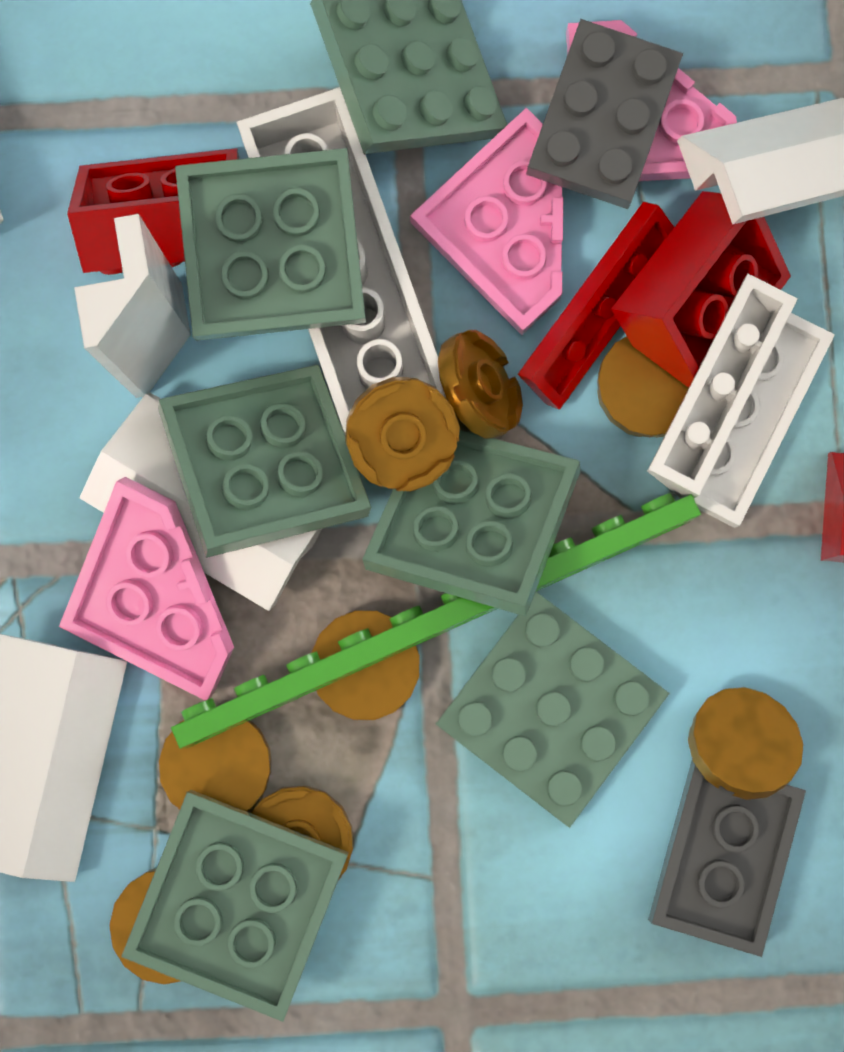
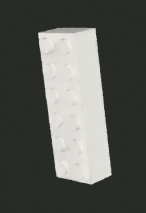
[236,87,448,436]

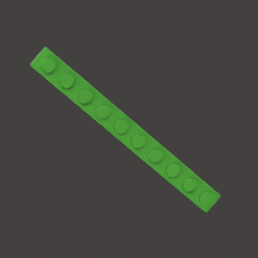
[171,493,701,749]

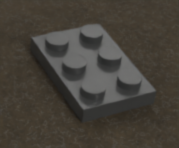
[526,19,683,209]
[648,760,806,957]

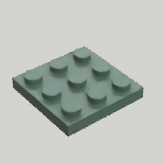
[310,0,507,154]
[175,148,366,341]
[158,365,372,558]
[362,430,580,616]
[435,592,670,828]
[121,790,349,1022]

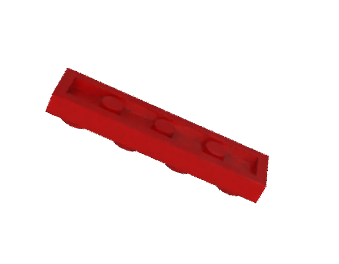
[518,201,674,410]

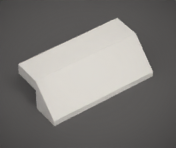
[677,98,844,225]
[74,214,191,398]
[647,274,835,528]
[80,392,323,611]
[0,634,127,882]

